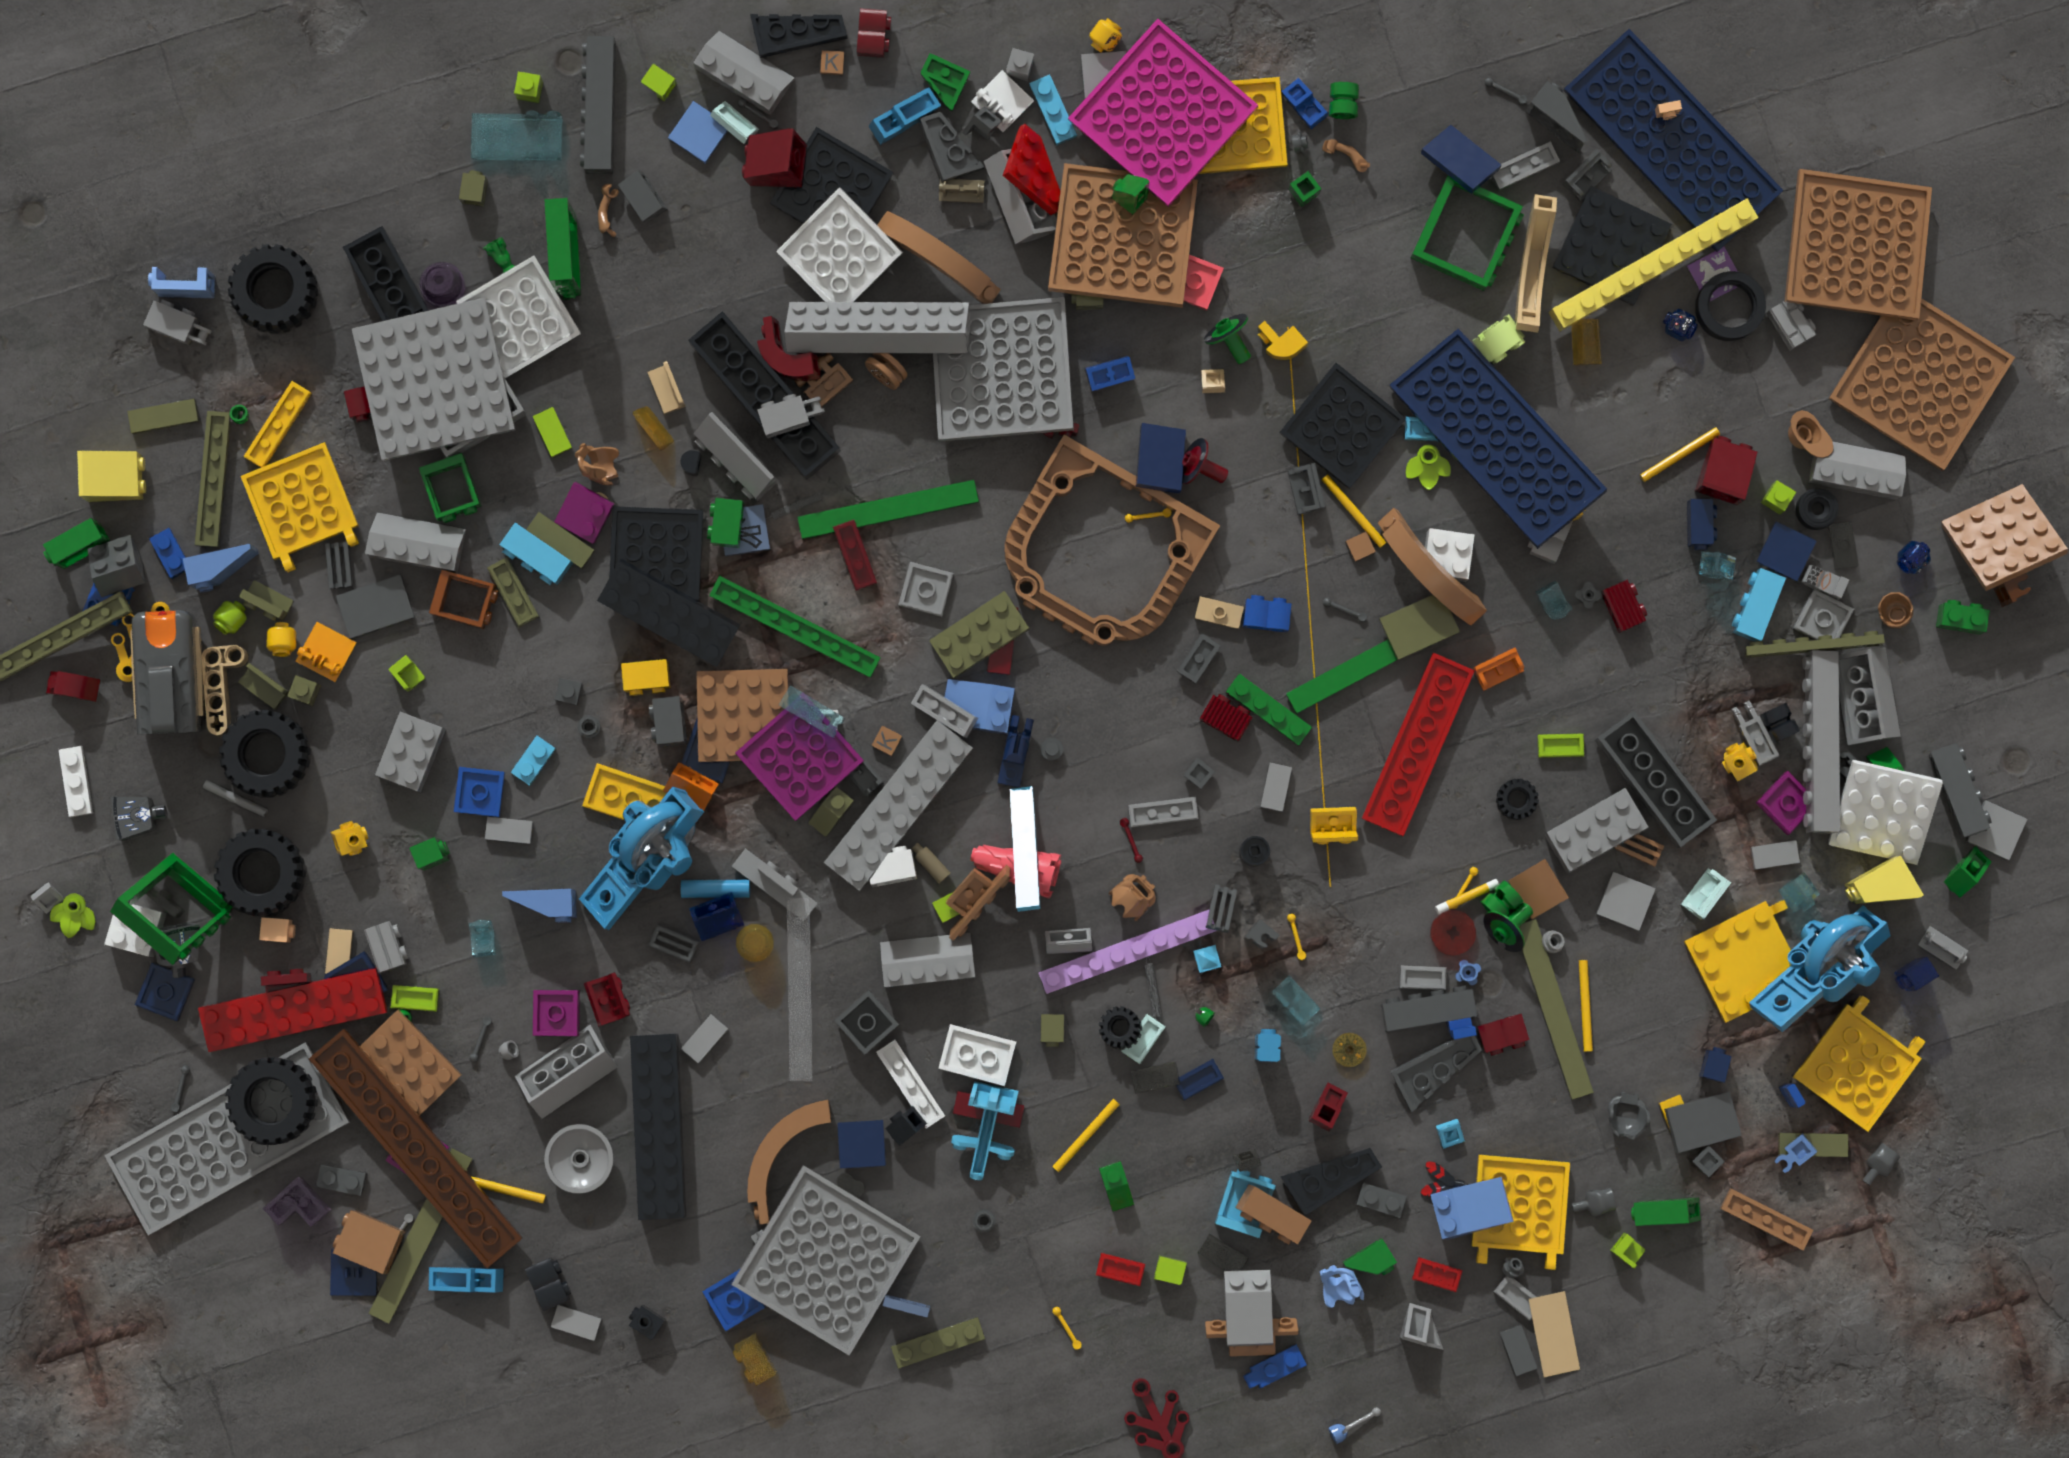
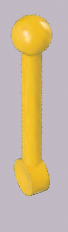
[1125,508,1171,523]
[1452,867,1478,909]
[1287,914,1306,960]
[1052,1307,1082,1349]

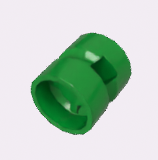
[1329,82,1359,119]
[1480,880,1524,917]

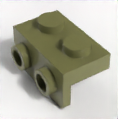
[239,580,294,621]

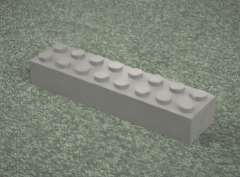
[784,302,971,353]
[824,720,973,892]

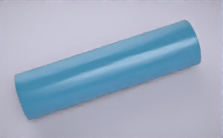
[681,880,750,898]

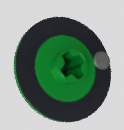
[1204,314,1251,364]
[1483,903,1533,952]

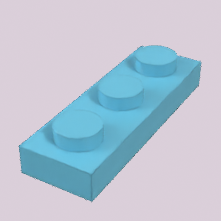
[1029,74,1077,146]

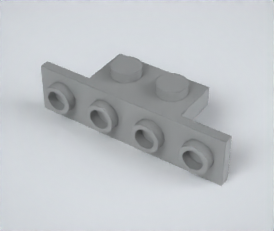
[732,848,818,921]

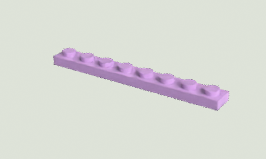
[1039,910,1216,994]

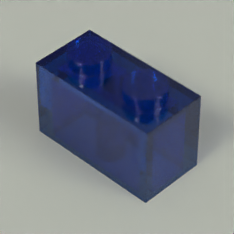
[689,892,744,941]
[1894,957,1939,991]

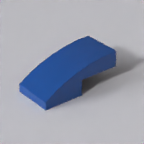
[1281,78,1328,129]
[1446,1017,1477,1039]

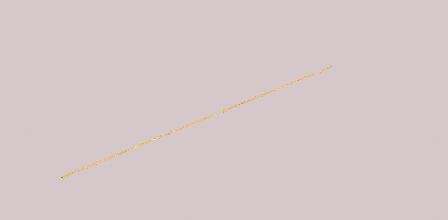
[1287,327,1331,887]

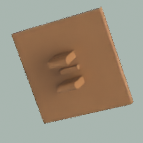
[1508,859,1569,919]

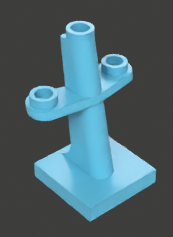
[951,1081,1019,1180]

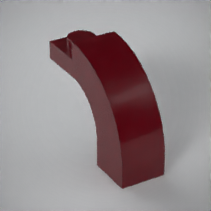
[757,316,821,381]

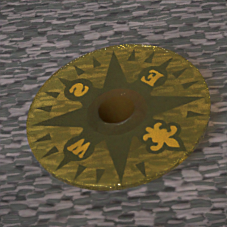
[1332,1033,1367,1067]

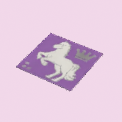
[1687,247,1738,301]

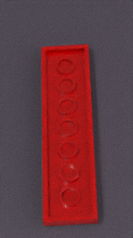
[1361,653,1475,837]
[198,968,387,1052]

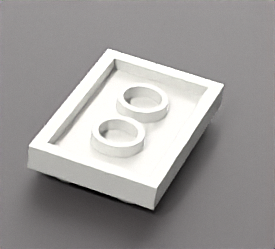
[939,1024,1016,1086]

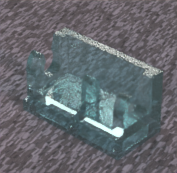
[1271,975,1320,1025]

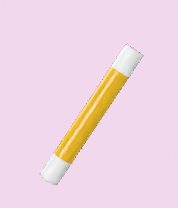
[1435,879,1499,915]

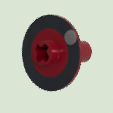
[1182,438,1228,485]

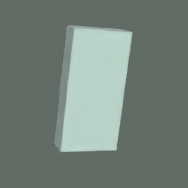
[710,101,759,144]
[1121,1014,1165,1064]

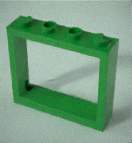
[1411,176,1524,291]
[544,198,581,300]
[110,853,233,965]

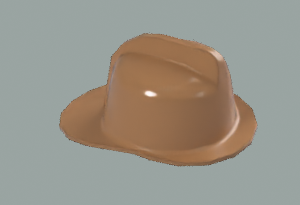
[1788,410,1834,458]

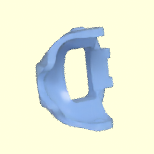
[1320,1265,1364,1308]

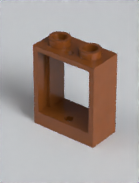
[429,570,499,630]

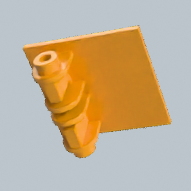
[295,622,357,682]

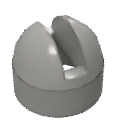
[499,1040,519,1060]

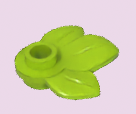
[1405,445,1451,490]
[50,893,96,938]

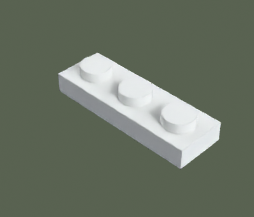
[59,746,93,817]

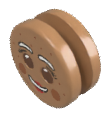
[865,353,908,390]

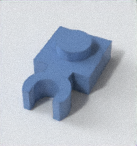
[1775,1133,1817,1173]

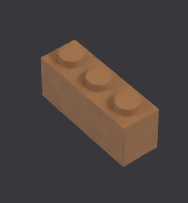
[1235,1184,1311,1245]

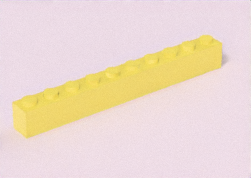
[1548,199,1758,332]

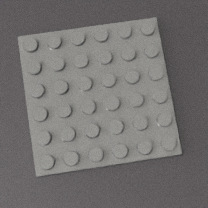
[933,297,1074,442]
[352,298,516,461]
[731,1165,921,1356]

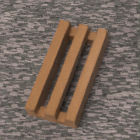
[1614,834,1664,867]

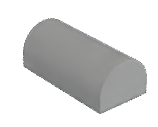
[1045,928,1092,954]

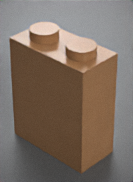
[333,1210,406,1274]

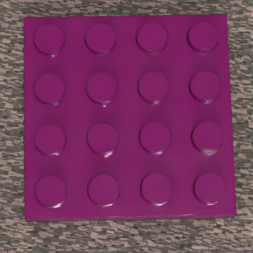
[735,692,864,821]

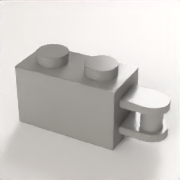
[143,300,212,346]
[757,394,825,438]

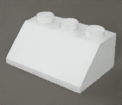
[870,846,917,887]

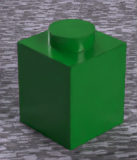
[1288,171,1321,207]

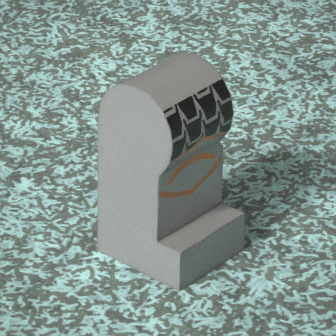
[1802,565,1849,600]

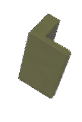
[238,663,289,710]

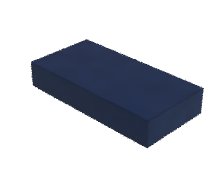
[1173,1059,1224,1101]

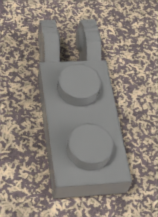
[1732,701,1780,767]

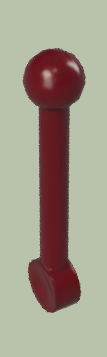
[1120,818,1143,863]

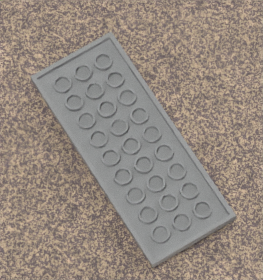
[104,1042,350,1236]

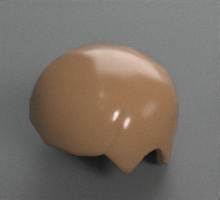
[1878,592,1913,629]

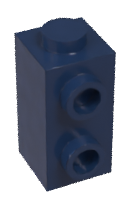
[1687,499,1717,551]

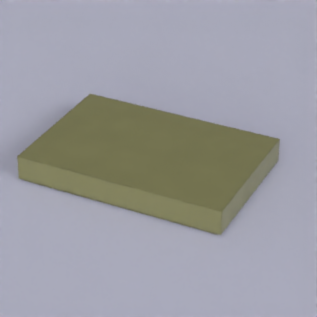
[1379,595,1460,660]

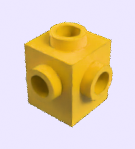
[1722,742,1758,782]
[330,821,368,856]

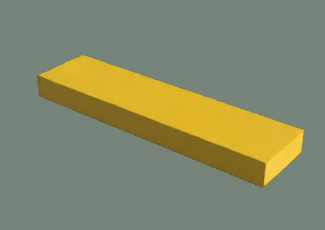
[244,381,312,468]

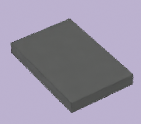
[336,574,415,639]
[1664,1091,1742,1153]

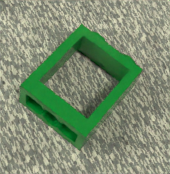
[419,453,482,523]
[43,518,110,569]

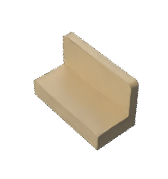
[648,361,686,415]

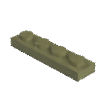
[891,1317,985,1369]

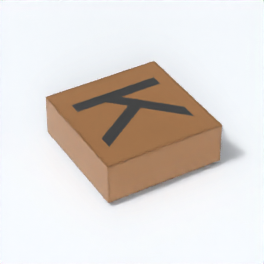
[820,50,844,75]
[872,726,902,756]

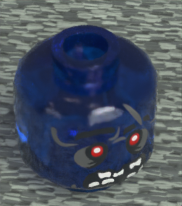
[1663,308,1698,342]
[1897,541,1931,574]

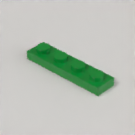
[1226,674,1312,746]

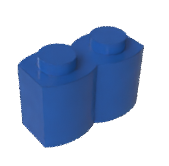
[1243,595,1292,632]

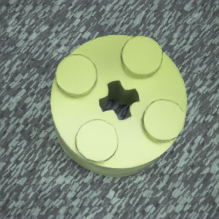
[1472,314,1525,364]

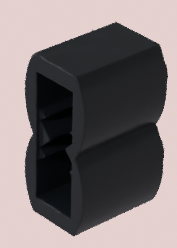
[525,1257,571,1311]

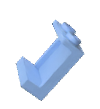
[148,267,215,298]

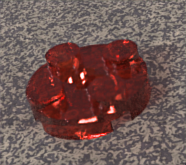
[1430,910,1476,956]

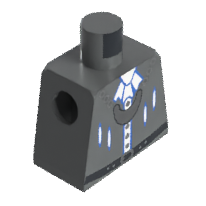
[111,797,167,841]
[155,922,200,978]

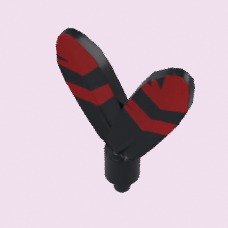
[1421,1162,1469,1197]

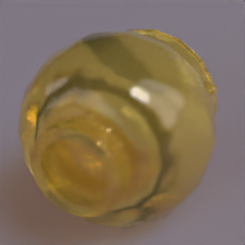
[736,924,774,962]

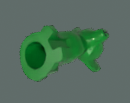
[483,237,515,274]

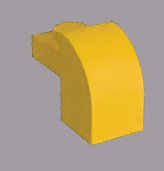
[1258,321,1308,360]

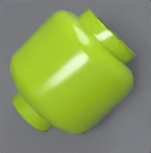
[213,601,247,635]

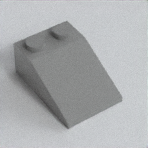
[1223,1270,1273,1346]

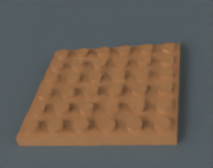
[1048,163,1198,308]
[1784,169,1932,320]
[1828,298,2015,471]

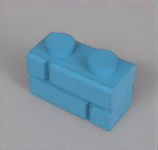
[1255,1029,1281,1062]

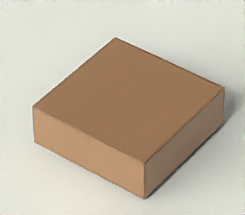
[1345,532,1376,562]

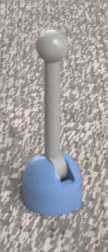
[1328,1407,1381,1444]

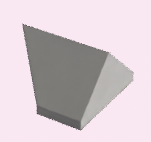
[1400,1303,1444,1350]

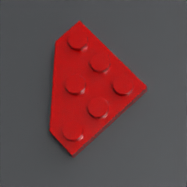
[1002,124,1061,215]

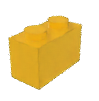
[621,659,671,696]

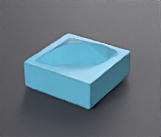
[1193,945,1221,973]
[1436,1119,1465,1149]

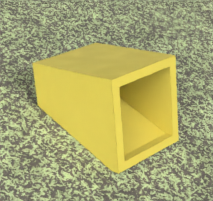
[77,451,146,502]
[1844,856,1924,904]

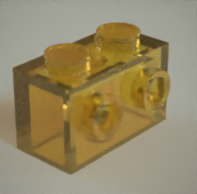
[732,1333,778,1386]

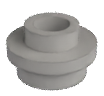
[1542,930,1564,953]

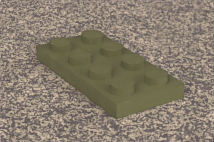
[929,591,1030,679]

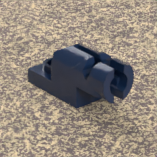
[997,715,1034,788]

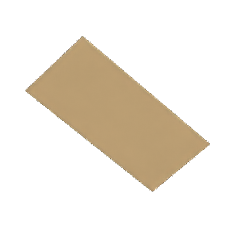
[1529,1291,1580,1377]

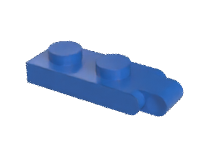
[1243,1344,1307,1389]

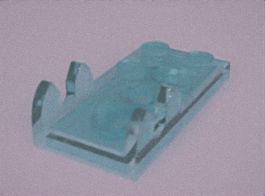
[471,110,563,160]

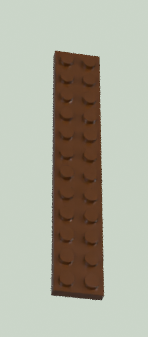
[309,1029,523,1268]

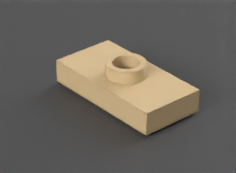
[1195,596,1244,629]

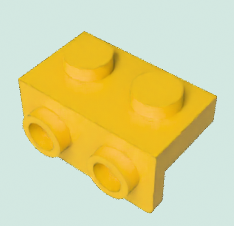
[1310,807,1358,845]

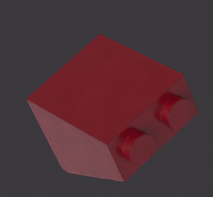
[742,128,807,187]
[1695,436,1758,506]

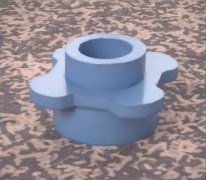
[1455,960,1481,985]

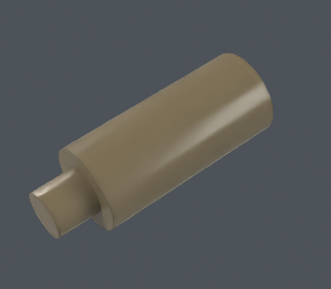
[911,843,951,884]

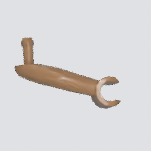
[1322,139,1370,172]
[598,184,619,237]

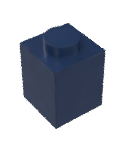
[1699,1047,1732,1083]

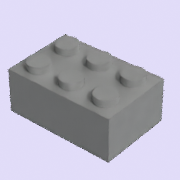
[375,712,446,793]

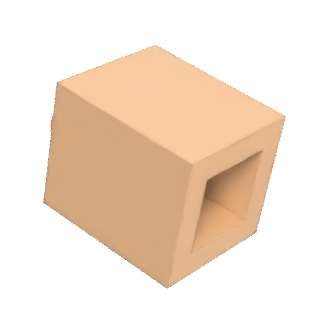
[259,917,296,943]

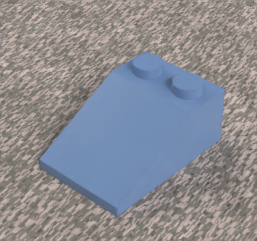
[183,544,259,592]
[942,679,1015,735]
[502,889,577,923]
[1431,1177,1514,1239]

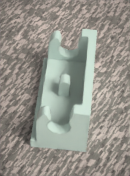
[1680,868,1731,920]

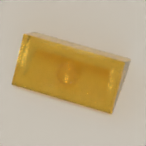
[1571,319,1602,365]
[633,406,674,451]

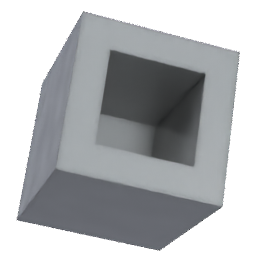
[1006,48,1034,81]

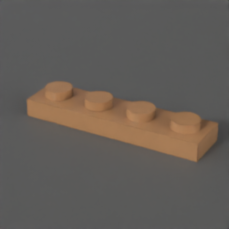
[1720,1188,1813,1251]

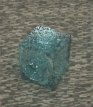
[1699,552,1736,580]
[1778,872,1820,912]

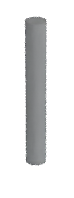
[203,780,268,817]

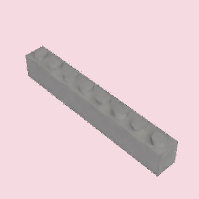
[1802,650,1840,834]

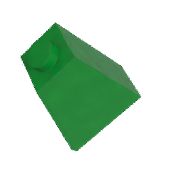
[1631,1197,1701,1226]

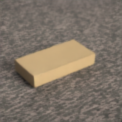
[325,928,354,974]

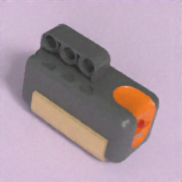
[130,610,205,735]

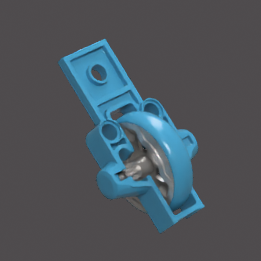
[579,787,704,930]
[1749,905,1891,1032]

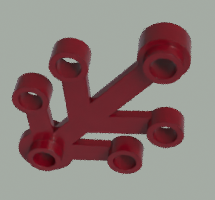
[1124,1378,1189,1458]

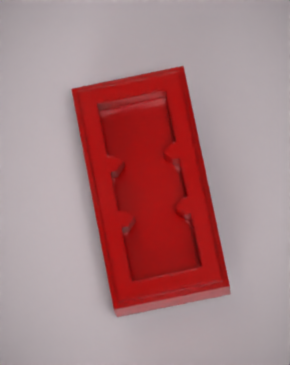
[1096,1253,1146,1286]
[1412,1257,1463,1292]

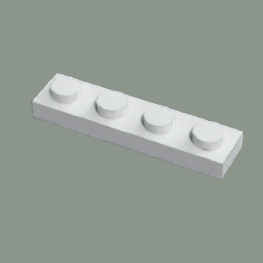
[876,1040,945,1128]

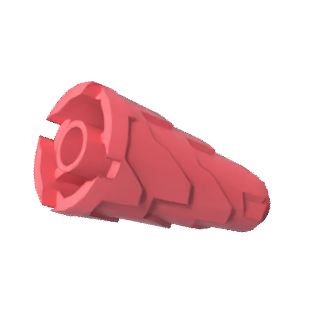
[970,845,1062,899]

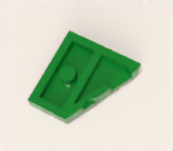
[920,53,971,112]

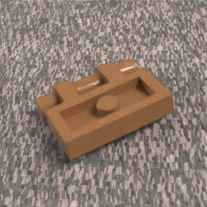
[794,353,853,408]

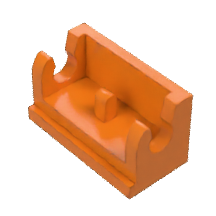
[1473,648,1524,691]
[663,762,719,811]

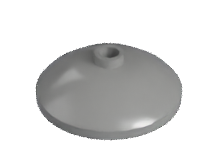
[544,1124,614,1193]

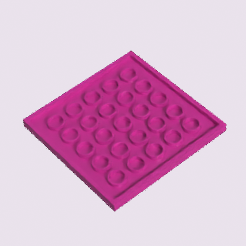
[1068,19,1258,207]

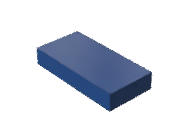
[1778,1083,1805,1108]

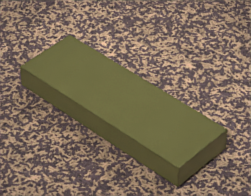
[127,399,199,434]
[526,512,595,569]
[487,557,539,628]
[1778,1133,1848,1157]

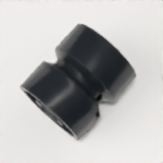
[1760,702,1800,743]
[1239,836,1270,867]

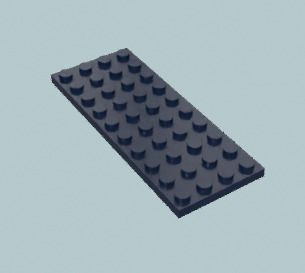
[1563,29,1783,252]
[1389,329,1607,549]

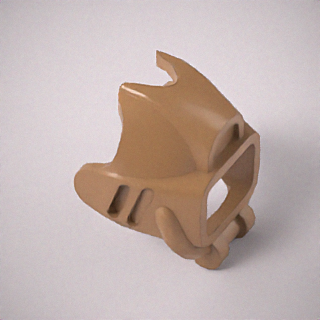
[575,443,619,485]
[1109,874,1156,921]

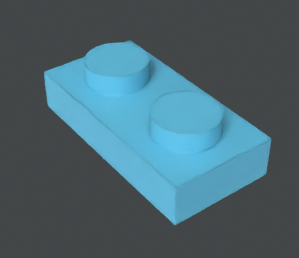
[511,735,556,786]

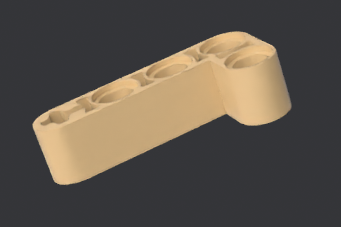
[202,645,249,737]

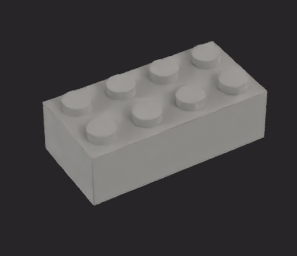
[1544,788,1648,875]

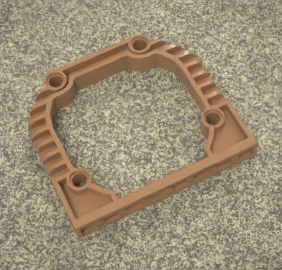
[1004,435,1220,646]

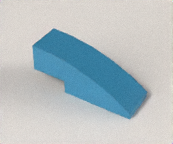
[868,87,941,145]
[429,1267,504,1293]

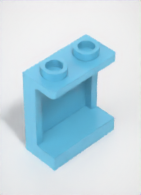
[1215,1168,1276,1238]

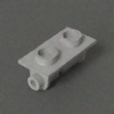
[1918,926,1968,970]

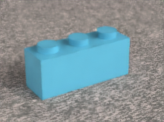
[499,523,573,585]
[1732,568,1786,642]

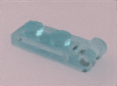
[779,685,845,738]

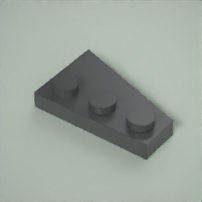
[919,112,984,183]

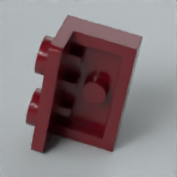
[261,969,312,992]
[584,972,630,1027]

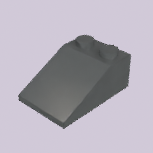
[1526,81,1587,153]

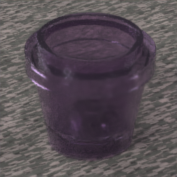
[420,262,465,308]

